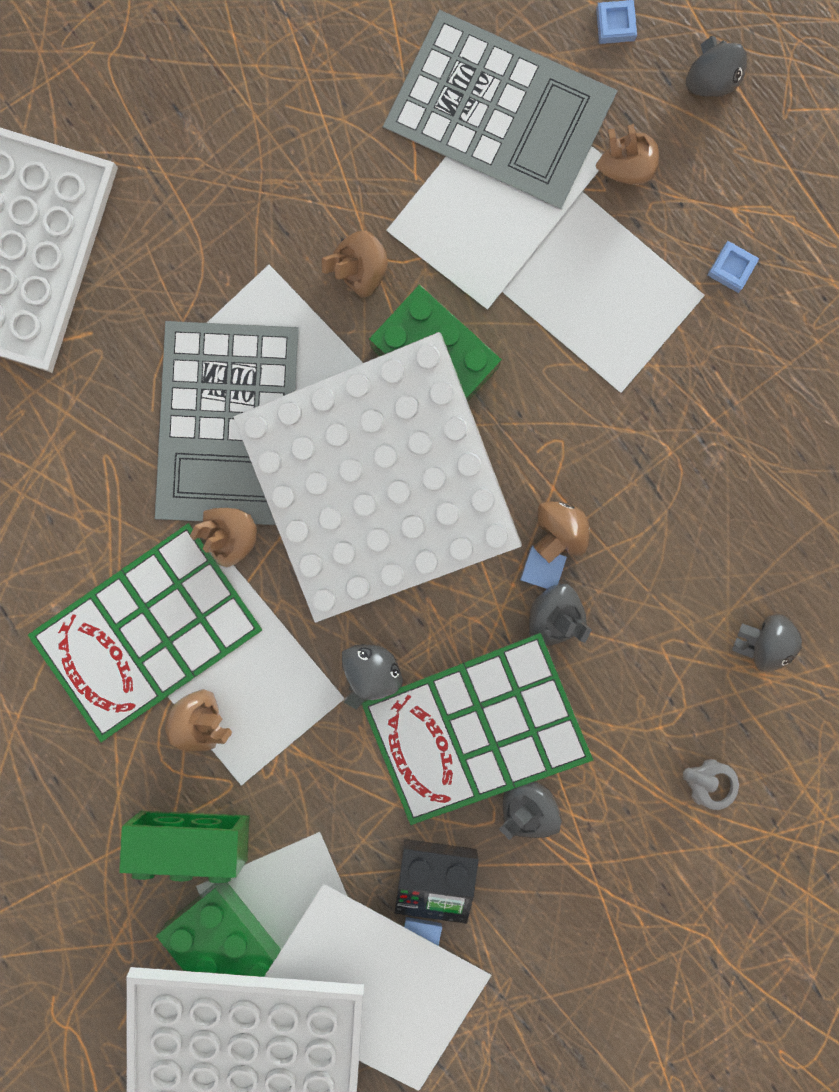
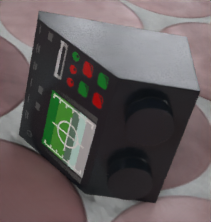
[394,839,479,924]

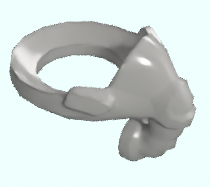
[683,759,739,810]

